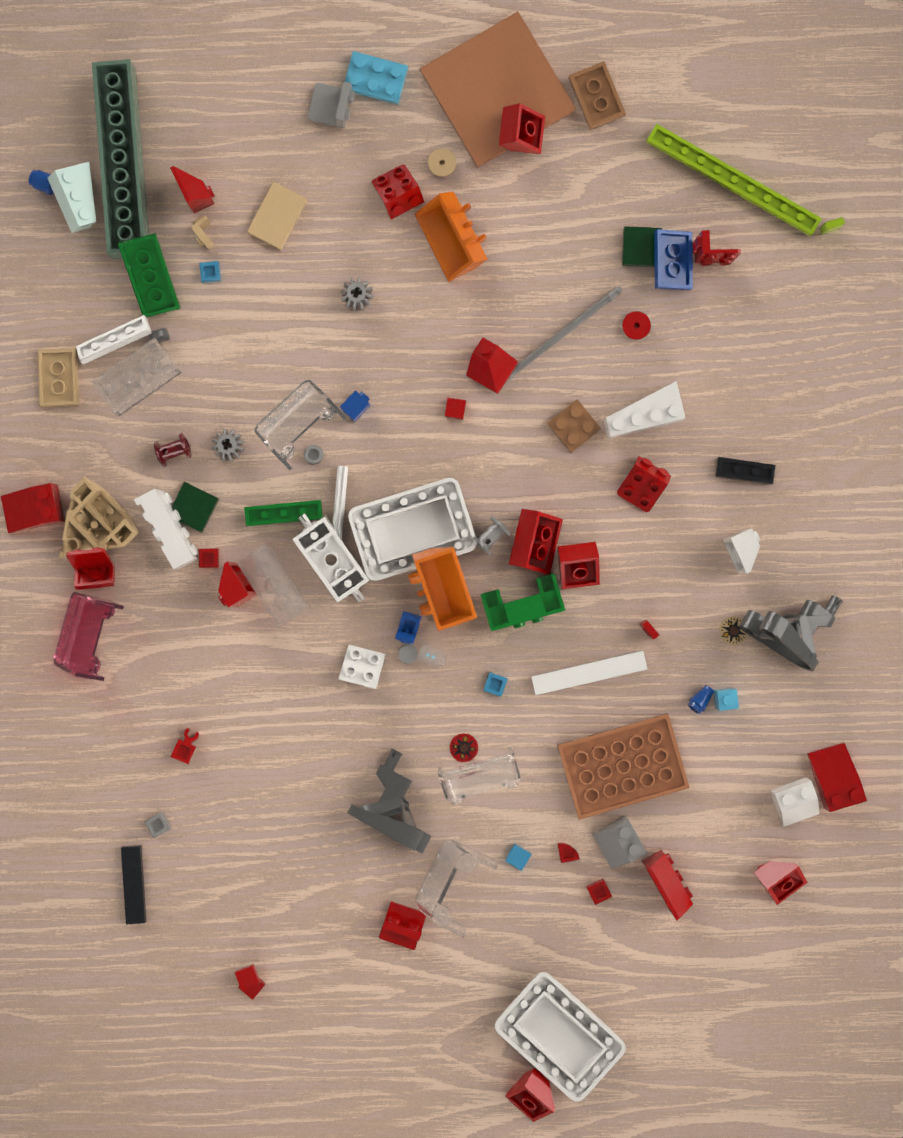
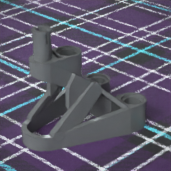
[739,595,843,672]
[347,749,431,854]

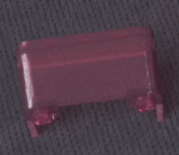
[54,592,124,681]

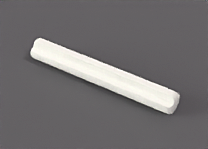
[332,466,348,540]

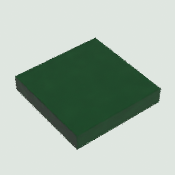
[622,226,662,267]
[171,482,219,533]

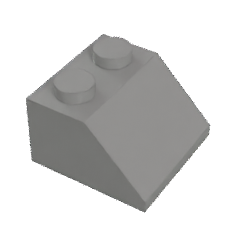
[592,816,647,868]

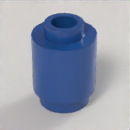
[28,170,54,195]

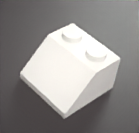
[723,529,760,574]
[769,777,820,827]

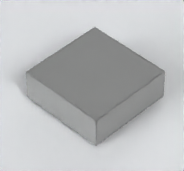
[145,811,172,838]

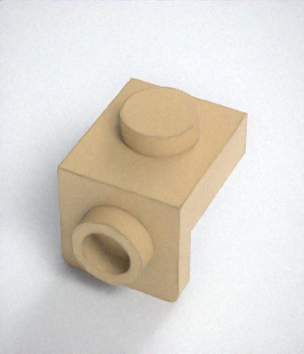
[190,216,214,250]

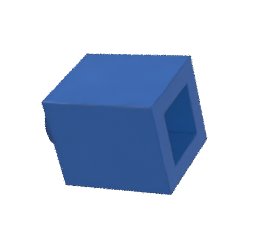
[340,390,370,422]

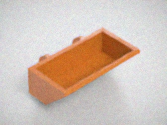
[414,191,488,282]
[408,547,477,631]

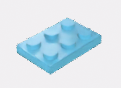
[345,51,408,105]

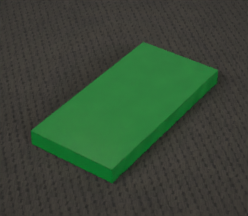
[118,233,181,318]

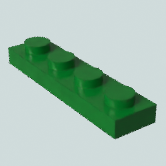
[244,500,323,527]

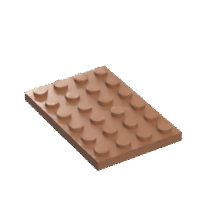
[557,713,690,820]

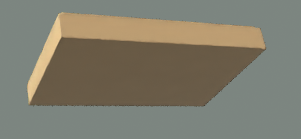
[247,181,308,251]
[38,348,79,408]

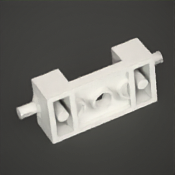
[293,514,369,603]

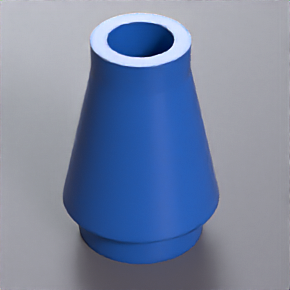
[687,685,714,714]

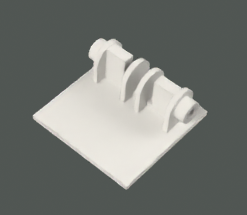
[339,645,386,689]

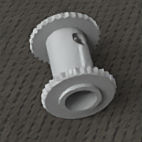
[473,516,510,555]

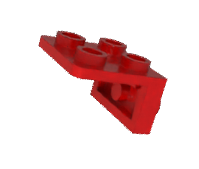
[372,165,425,219]
[692,230,741,266]
[617,456,671,512]
[66,547,115,590]

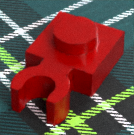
[170,728,199,765]

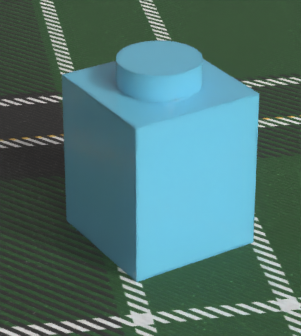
[713,688,739,711]

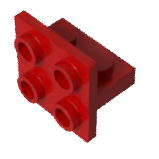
[379,901,427,950]

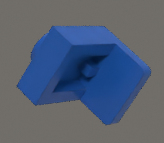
[395,611,422,644]

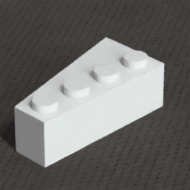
[604,381,686,439]
[134,489,198,569]

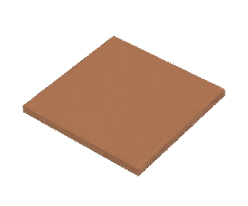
[420,12,576,168]

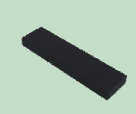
[121,845,147,925]

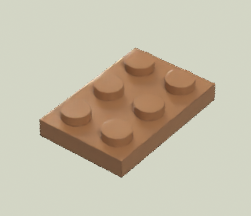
[569,61,626,130]

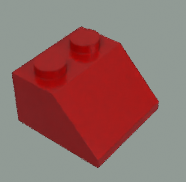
[499,103,545,154]
[557,542,600,589]

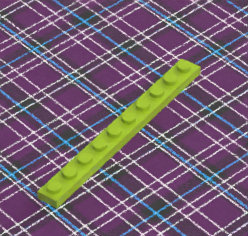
[646,123,822,237]

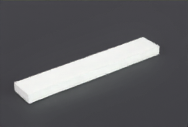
[531,650,647,695]

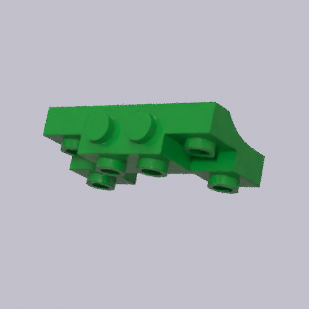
[480,573,566,631]

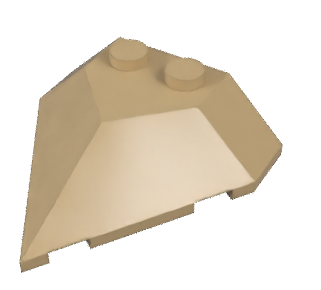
[59,477,139,558]

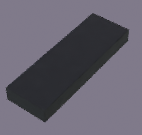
[715,457,776,484]

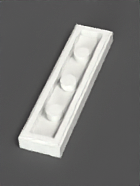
[76,315,152,365]

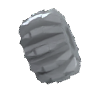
[341,278,373,311]
[212,429,245,462]

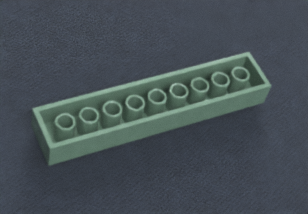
[92,59,149,259]

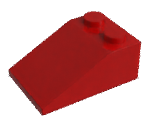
[1,483,65,533]
[807,743,867,812]

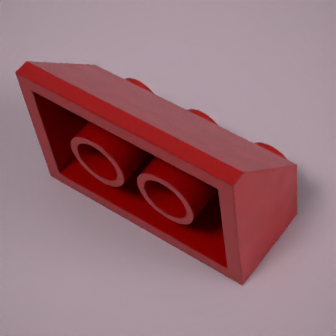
[509,509,563,575]
[218,561,257,608]
[642,850,693,921]

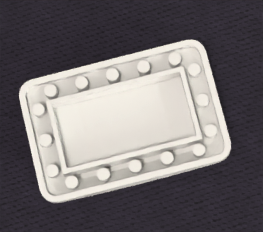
[348,478,477,581]
[495,972,626,1102]

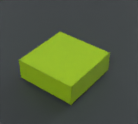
[820,217,845,235]

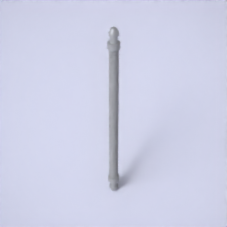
[508,287,622,380]

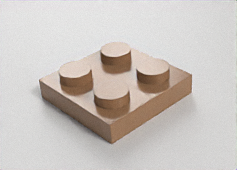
[547,399,601,453]

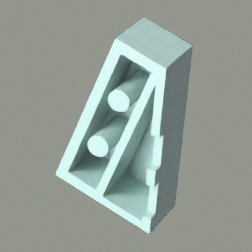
[47,162,96,233]

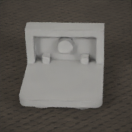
[308,82,355,129]

